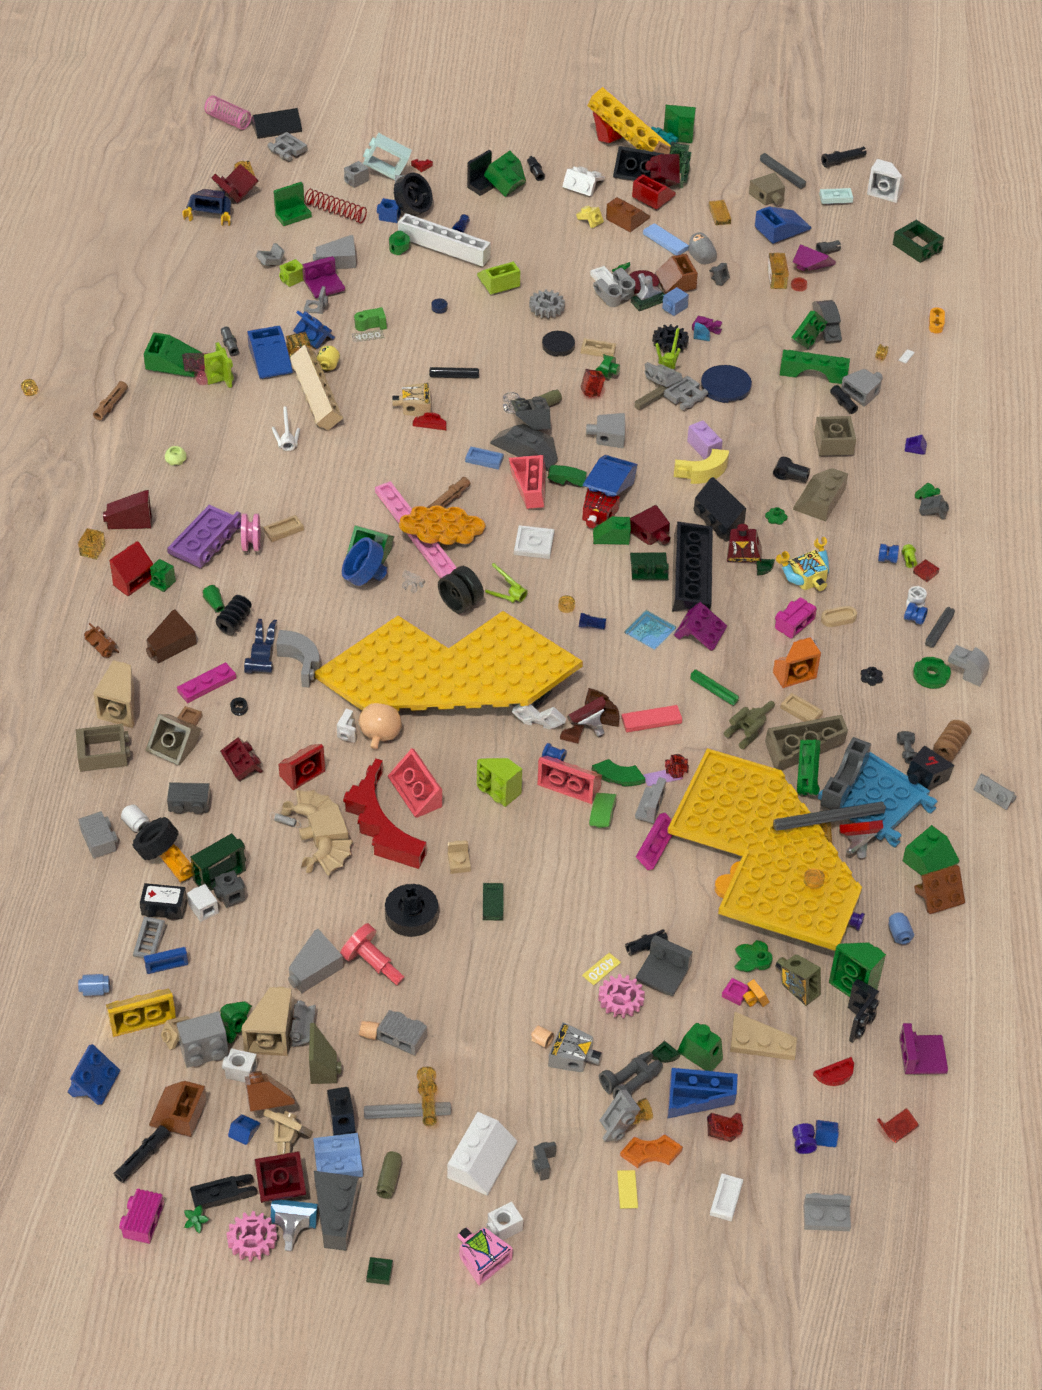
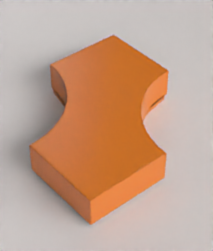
[620,1135,683,1168]

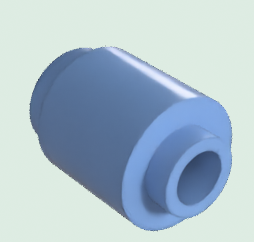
[888,912,914,944]
[78,974,110,996]

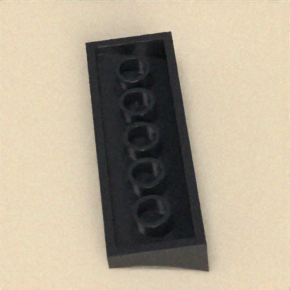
[672,521,713,612]

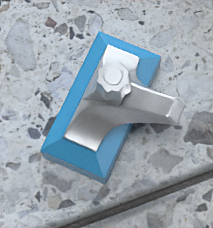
[271,1200,318,1251]

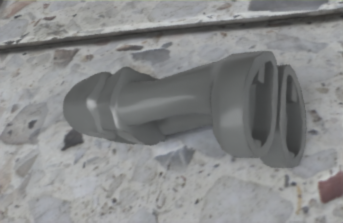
[599,1051,663,1099]

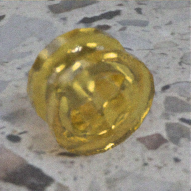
[875,344,889,361]
[21,379,38,396]
[558,595,575,613]

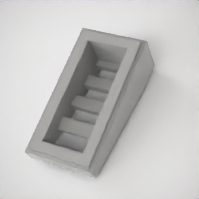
[133,916,166,958]

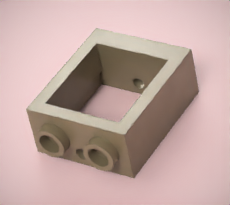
[76,724,131,772]

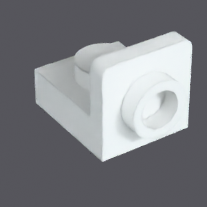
[337,709,356,743]

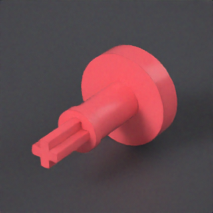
[340,923,404,985]

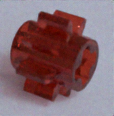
[665,754,689,778]

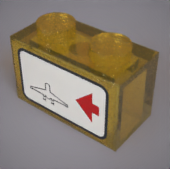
[767,253,789,289]

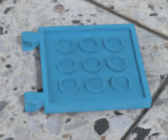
[818,752,938,847]

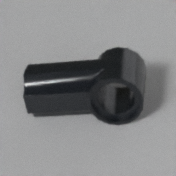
[773,456,811,483]

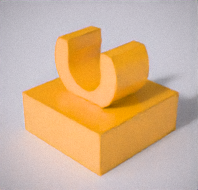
[743,979,770,1007]

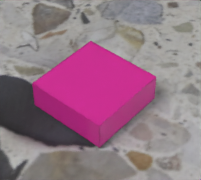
[721,978,750,1006]

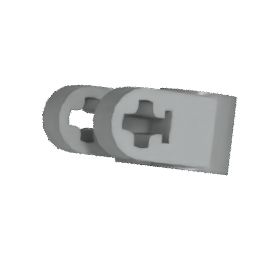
[593,268,635,307]

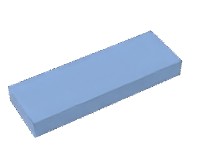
[643,223,689,255]

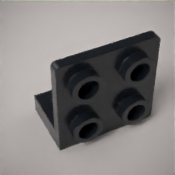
[467,150,495,196]
[848,979,880,1043]

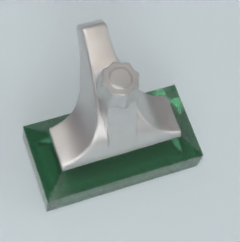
[631,273,665,312]

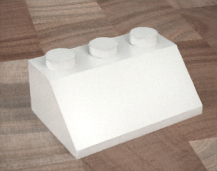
[447,1112,517,1196]

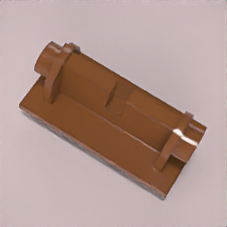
[84,623,119,658]

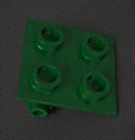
[630,552,669,580]

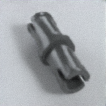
[221,326,239,356]

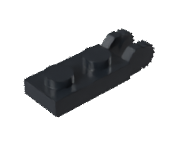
[190,1174,257,1209]

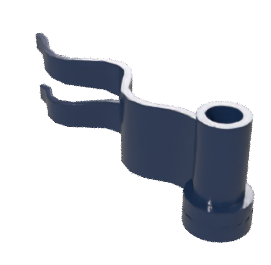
[244,619,277,673]

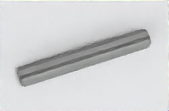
[364,1102,451,1119]

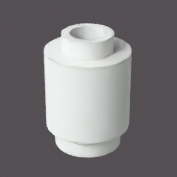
[121,805,150,833]

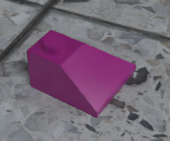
[792,244,836,271]

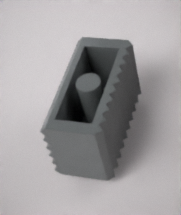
[167,782,211,814]

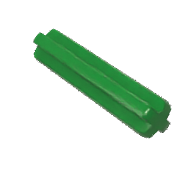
[690,669,739,705]

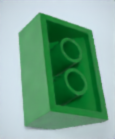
[829,942,886,997]

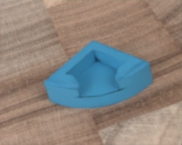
[693,322,711,341]

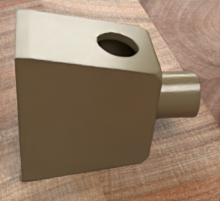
[749,172,785,205]

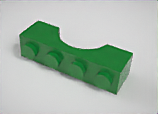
[779,349,850,384]

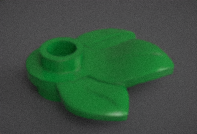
[734,940,773,972]

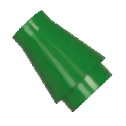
[202,585,225,613]

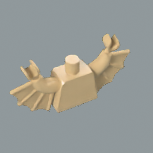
[281,789,353,875]

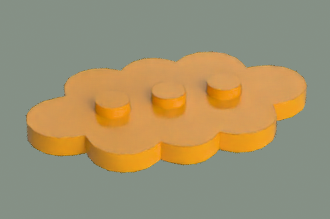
[399,505,486,545]

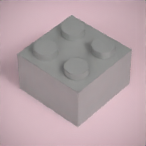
[176,1011,229,1068]

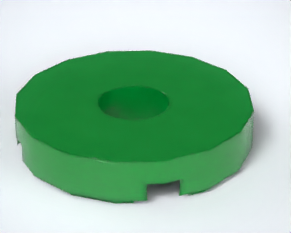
[912,657,951,689]

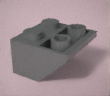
[511,396,551,430]

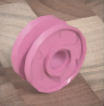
[241,514,261,551]

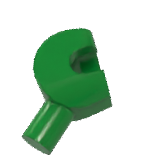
[915,483,940,500]

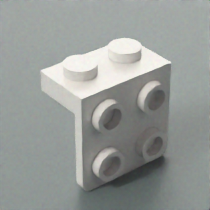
[562,166,605,196]

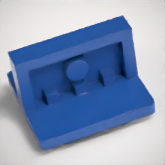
[293,311,335,349]
[68,1044,120,1105]

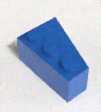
[667,1068,738,1119]

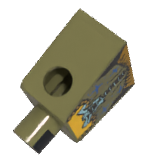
[775,954,821,1006]

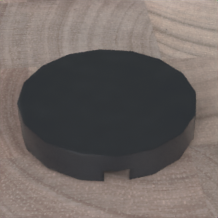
[542,330,575,356]

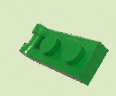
[797,739,821,796]

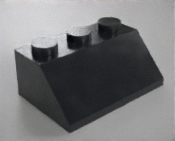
[694,477,746,542]

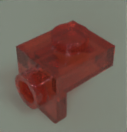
[707,1112,743,1142]

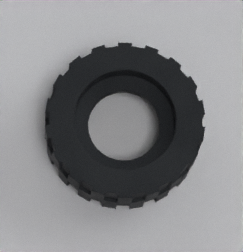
[132,817,179,860]

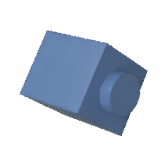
[662,287,689,316]

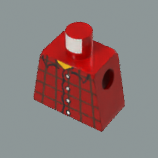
[582,489,620,528]

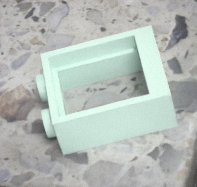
[363,133,412,180]

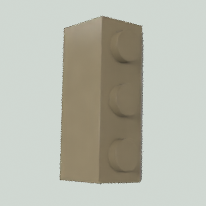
[793,468,848,522]

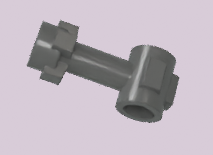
[897,731,917,764]

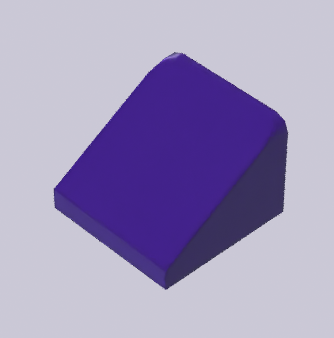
[904,434,927,455]

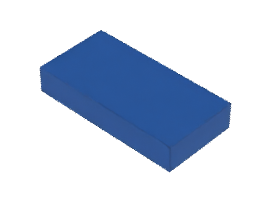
[144,947,188,974]

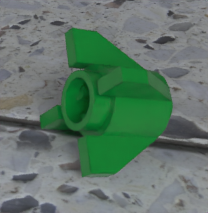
[219,1001,252,1044]

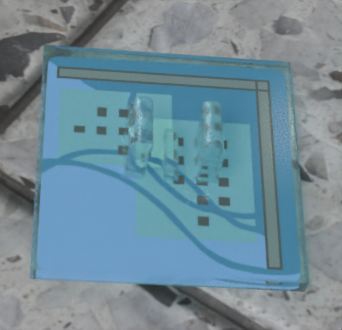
[624,610,676,650]

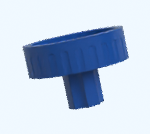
[342,537,387,586]

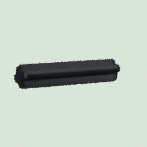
[429,367,479,378]

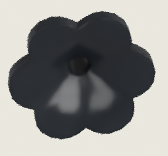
[860,667,883,686]

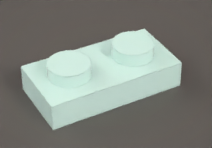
[819,188,853,204]

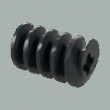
[216,595,252,635]

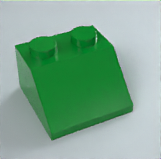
[663,104,696,143]
[902,825,960,876]

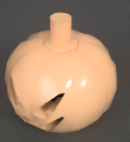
[358,703,401,749]

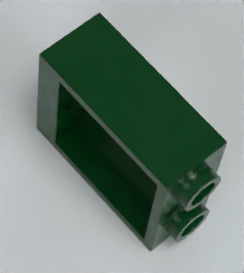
[892,219,944,263]
[190,833,246,891]

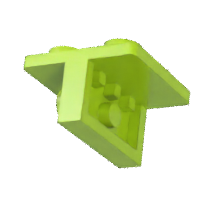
[204,342,234,388]

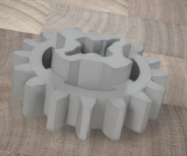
[529,289,565,318]

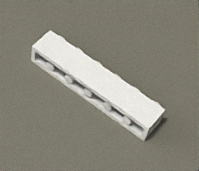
[398,214,491,267]

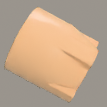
[359,1021,380,1040]
[531,1025,554,1048]

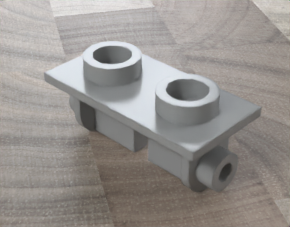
[974,773,1017,810]
[290,1000,316,1047]

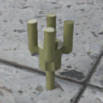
[724,701,775,749]

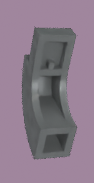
[812,300,842,343]

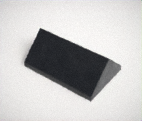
[251,108,302,139]
[613,146,664,181]

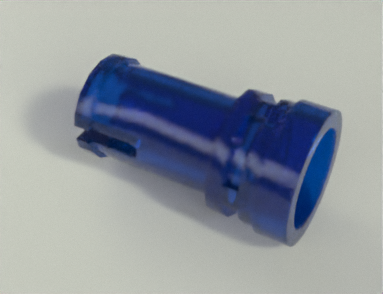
[452,214,470,233]
[578,613,606,630]

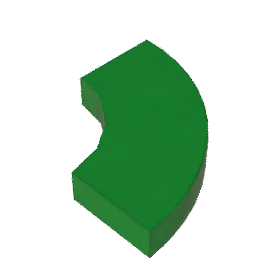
[592,759,645,786]

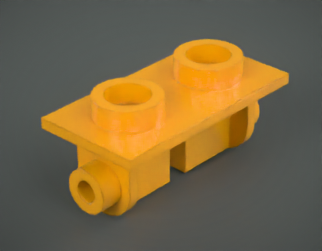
[160,844,193,883]

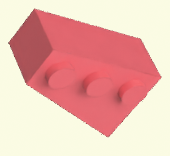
[508,455,546,509]

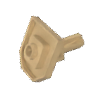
[263,1109,313,1155]

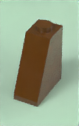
[146,609,197,664]

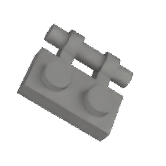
[267,132,308,161]
[664,376,708,410]

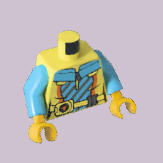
[776,537,829,591]

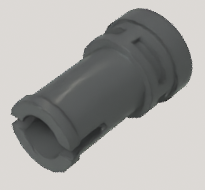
[816,240,841,254]

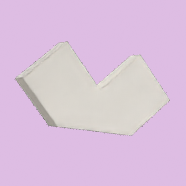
[512,704,566,729]

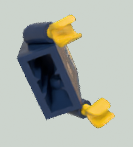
[182,189,231,226]

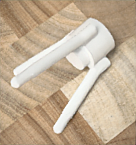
[272,406,300,451]

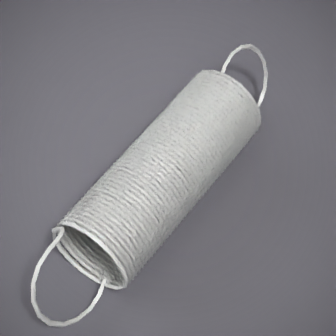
[270,812,301,828]

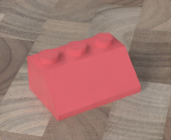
[537,756,602,804]

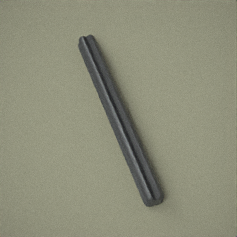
[773,801,886,831]

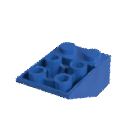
[755,206,812,244]
[247,325,293,379]
[583,455,638,497]

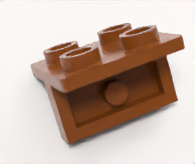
[914,865,965,914]

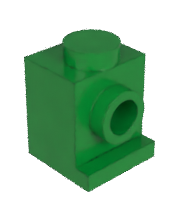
[149,559,176,592]

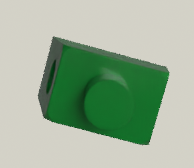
[677,1023,723,1071]

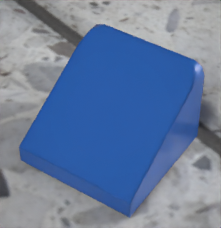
[228,1114,261,1145]
[815,1120,839,1148]

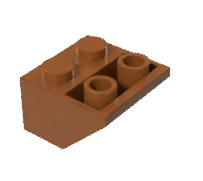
[655,254,698,294]
[149,1081,207,1137]

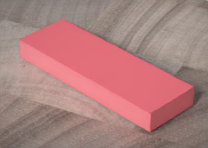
[621,705,682,733]

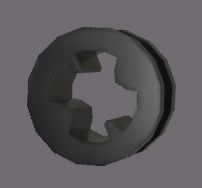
[230,697,248,716]

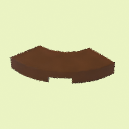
[585,688,620,727]

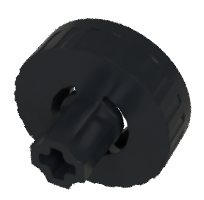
[393,172,433,216]
[385,884,439,937]

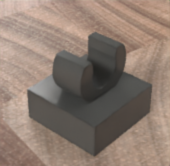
[709,263,730,285]

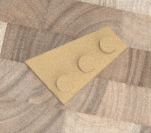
[730,1012,797,1061]

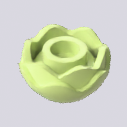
[165,446,186,465]

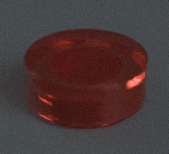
[791,277,807,291]

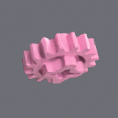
[598,974,645,1018]
[227,1211,277,1261]

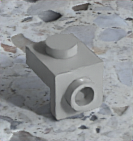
[256,243,285,266]

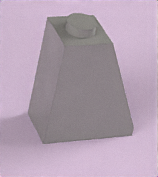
[313,235,356,269]
[288,929,343,993]

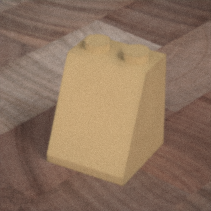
[93,660,135,728]
[242,986,293,1056]

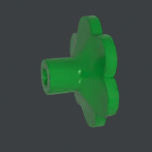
[765,507,788,525]

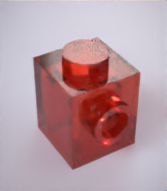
[580,369,605,397]

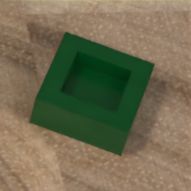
[366,1257,393,1285]

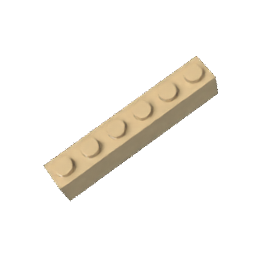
[290,345,343,431]

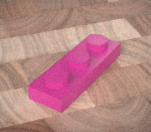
[177,662,236,704]
[636,812,672,870]

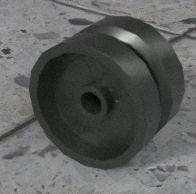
[438,565,484,614]

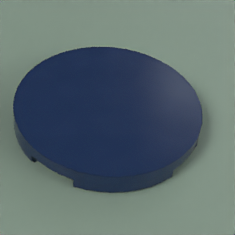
[701,365,752,403]

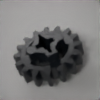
[652,324,689,353]

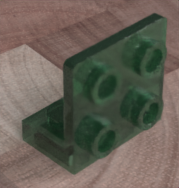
[670,142,692,188]

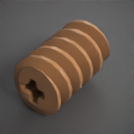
[933,720,972,761]

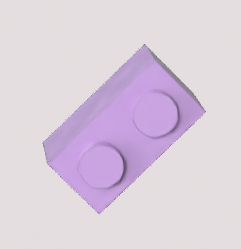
[687,420,723,460]

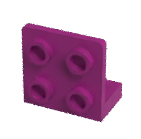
[302,256,345,298]
[674,602,727,651]
[899,1023,948,1074]

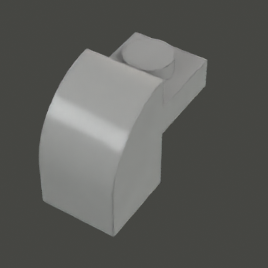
[948,645,990,687]

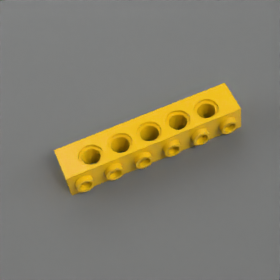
[587,87,671,152]

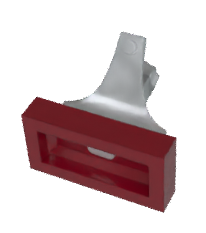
[567,696,606,737]

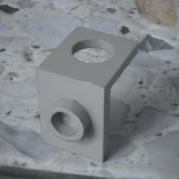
[304,286,328,314]

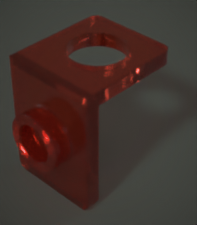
[877,1108,919,1143]

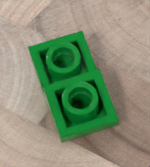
[547,465,587,487]

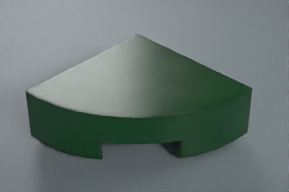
[756,559,775,576]
[651,1040,680,1063]

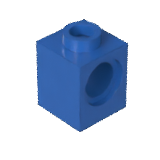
[376,198,401,223]

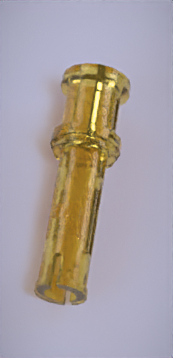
[417,1066,437,1126]

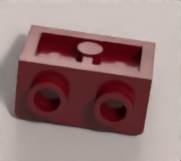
[220,737,263,781]

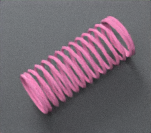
[204,95,251,130]

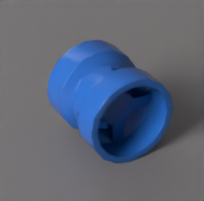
[878,543,899,563]
[904,602,928,625]

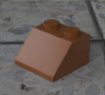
[606,197,650,232]
[245,1071,295,1112]

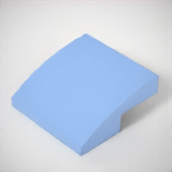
[313,1133,363,1177]

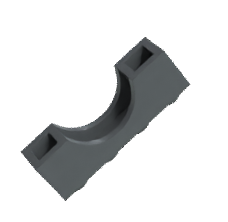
[820,737,871,810]

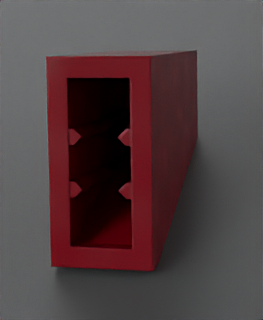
[103,490,152,529]

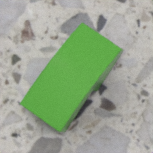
[589,793,617,828]

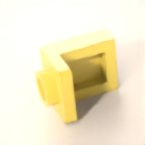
[576,206,604,228]

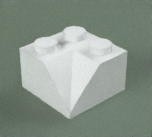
[867,159,904,203]

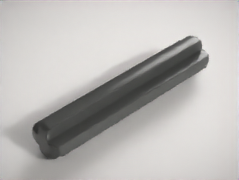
[925,607,955,648]

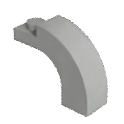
[276,630,320,688]

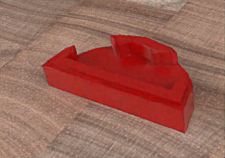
[413,412,446,431]
[813,1057,854,1086]

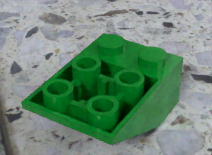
[143,332,204,377]

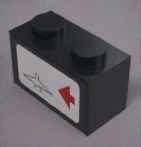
[140,883,187,919]

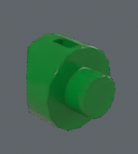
[389,231,410,255]
[596,354,620,379]

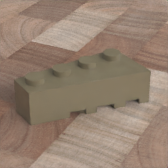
[765,715,848,771]

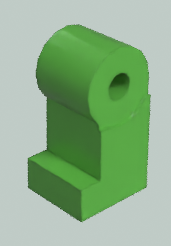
[354,307,387,331]

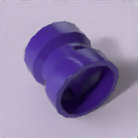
[792,1123,817,1154]

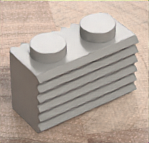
[78,811,118,859]
[377,1010,427,1056]

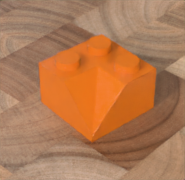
[773,637,821,688]

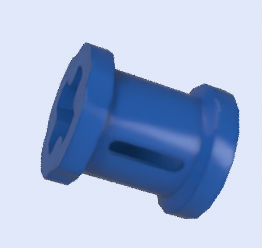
[542,743,567,762]

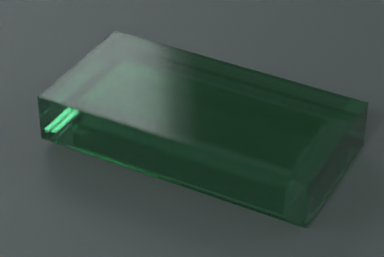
[483,883,503,921]

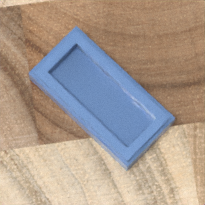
[465,447,504,470]

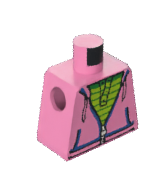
[457,1227,513,1286]

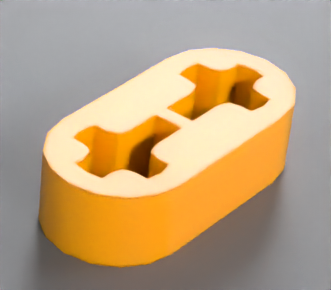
[929,307,945,334]

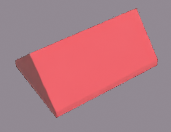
[388,748,442,818]

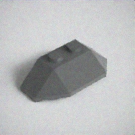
[490,424,558,471]

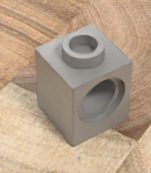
[344,161,369,188]

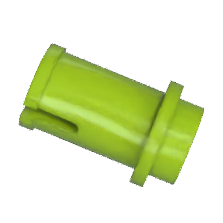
[901,544,917,568]

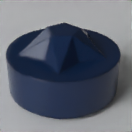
[431,298,448,314]

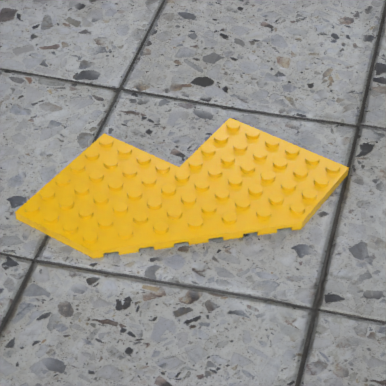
[314,611,583,711]
[668,748,862,951]

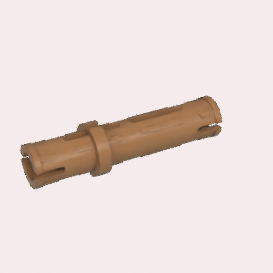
[93,381,128,420]
[427,477,471,508]

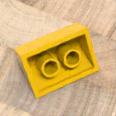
[106,988,176,1037]

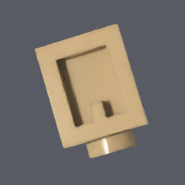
[447,840,471,874]
[161,1016,190,1050]

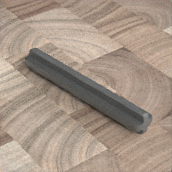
[760,153,807,189]

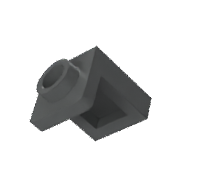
[919,495,949,519]
[532,1142,556,1181]

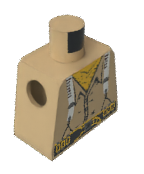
[392,382,431,416]

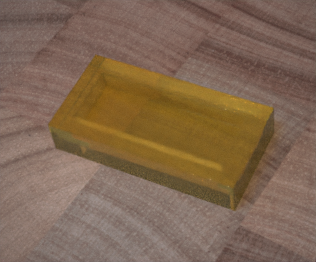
[708,200,731,226]

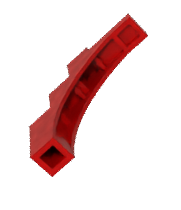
[343,758,427,869]

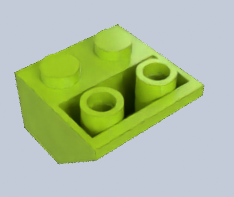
[477,261,521,295]
[477,758,522,807]

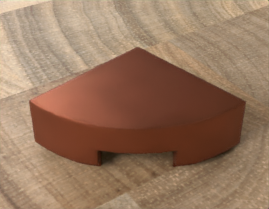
[560,725,584,744]

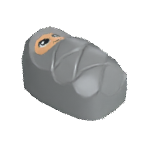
[688,232,717,265]

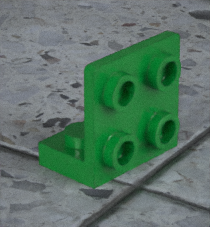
[273,182,312,227]
[791,310,828,349]

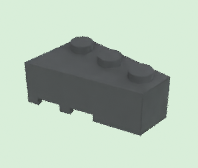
[314,1171,359,1251]

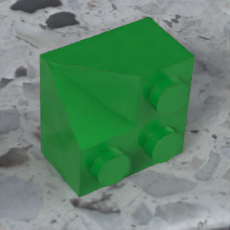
[484,150,526,197]

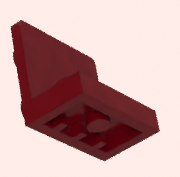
[211,164,259,204]

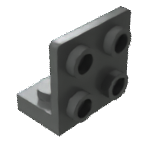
[636,935,693,996]

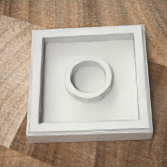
[514,525,555,559]

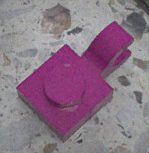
[692,315,722,335]

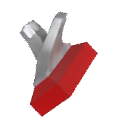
[839,820,883,858]

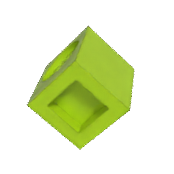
[279,259,304,287]

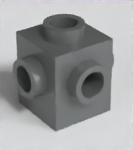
[213,870,245,908]

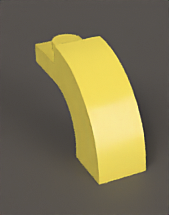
[674,449,729,484]

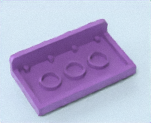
[167,505,242,568]

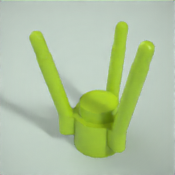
[655,328,680,369]
[485,563,528,603]

